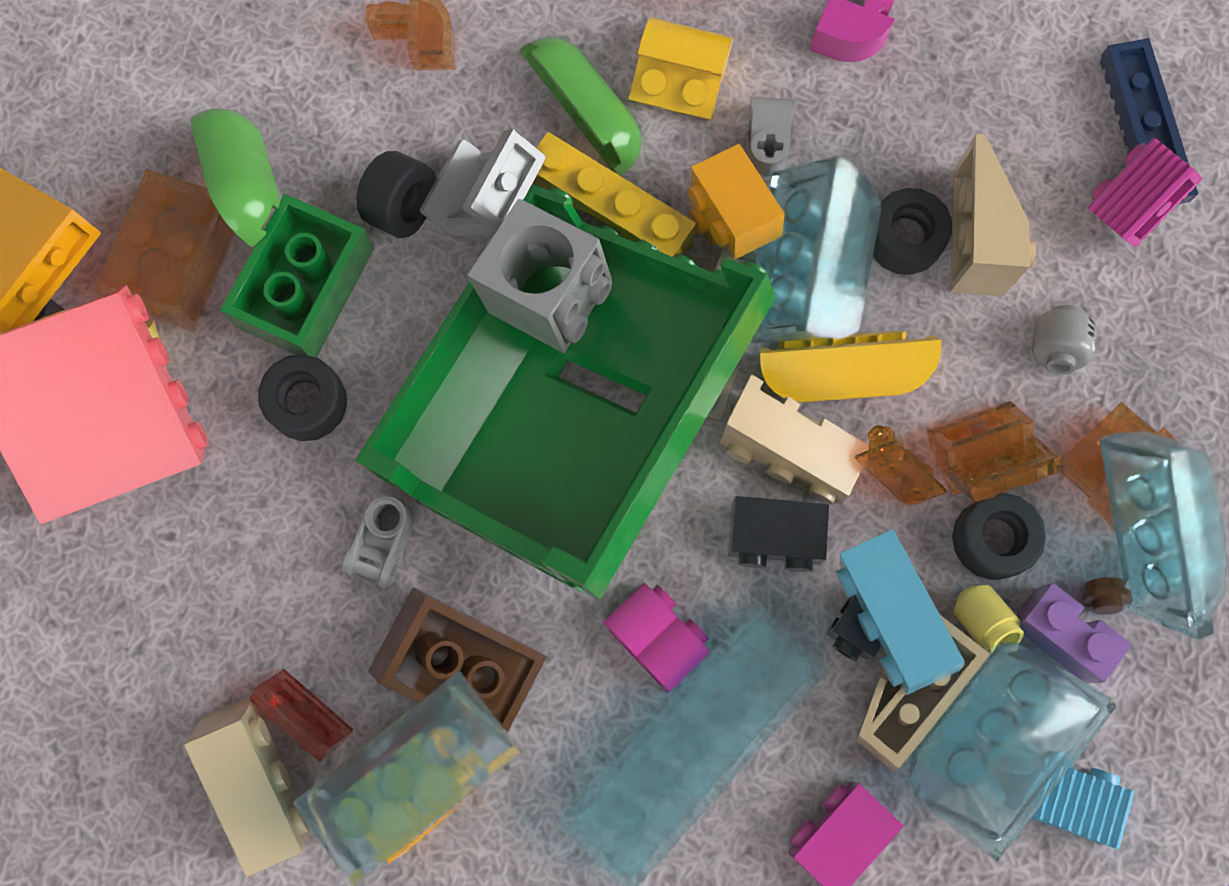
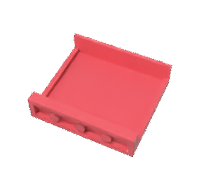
[0,284,209,524]

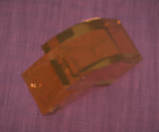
[366,0,456,70]

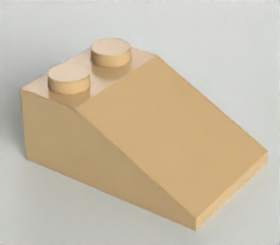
[950,134,1036,296]

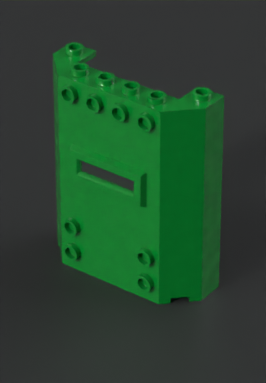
[355,184,776,599]

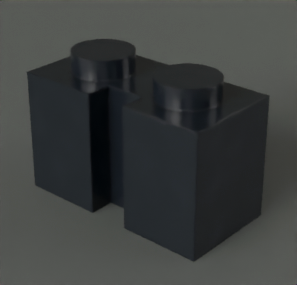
[728,496,829,572]

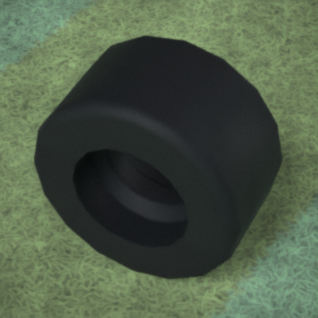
[356,151,437,238]
[866,188,952,275]
[258,354,347,442]
[952,493,1047,580]

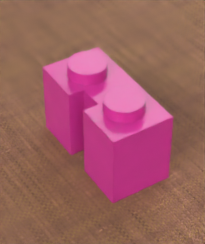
[788,781,904,886]

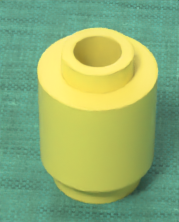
[953,585,1024,656]

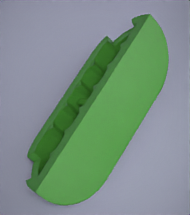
[520,37,642,176]
[191,108,280,247]

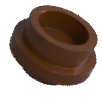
[1081,577,1132,615]

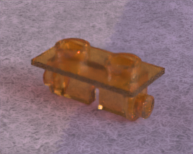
[855,425,947,506]

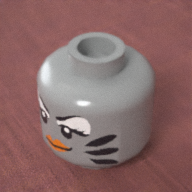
[1032,305,1097,375]

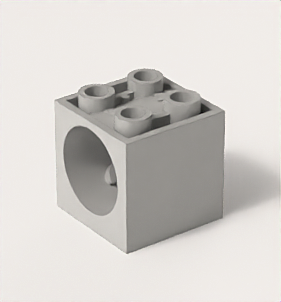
[467,198,612,353]

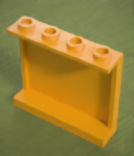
[0,168,101,333]

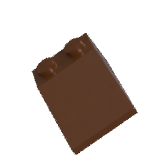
[368,587,547,742]

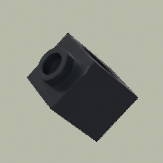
[826,595,881,662]

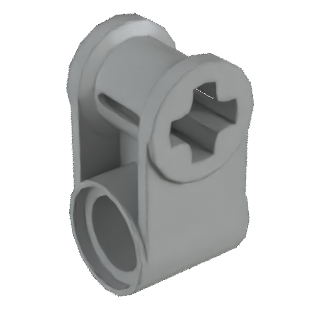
[748,97,795,183]
[342,496,414,590]

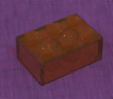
[93,169,235,331]

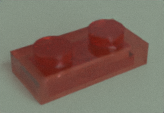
[249,669,354,762]

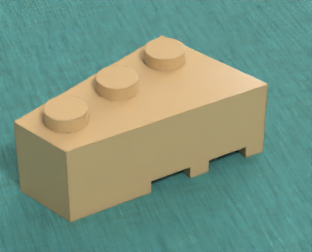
[720,374,872,505]
[856,614,990,773]
[184,694,311,877]

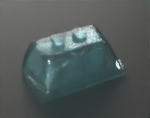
[751,156,881,343]
[1100,431,1228,640]
[909,642,1117,862]
[293,671,522,886]

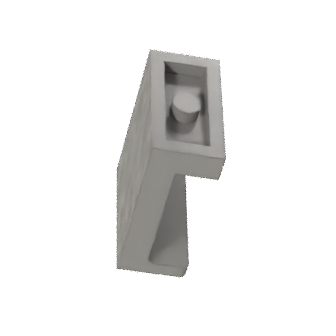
[420,129,546,236]

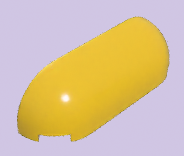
[760,331,942,402]

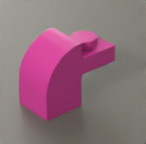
[810,0,895,62]

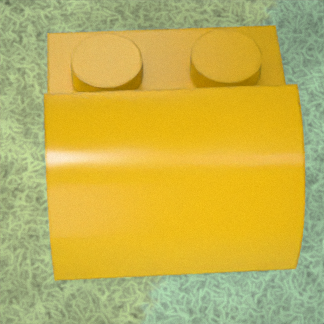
[629,17,733,121]

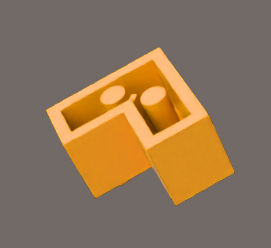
[687,144,785,260]

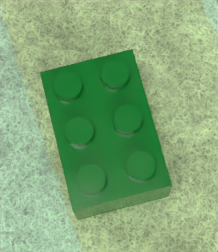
[220,193,375,358]

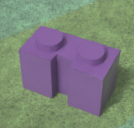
[1016,583,1133,684]

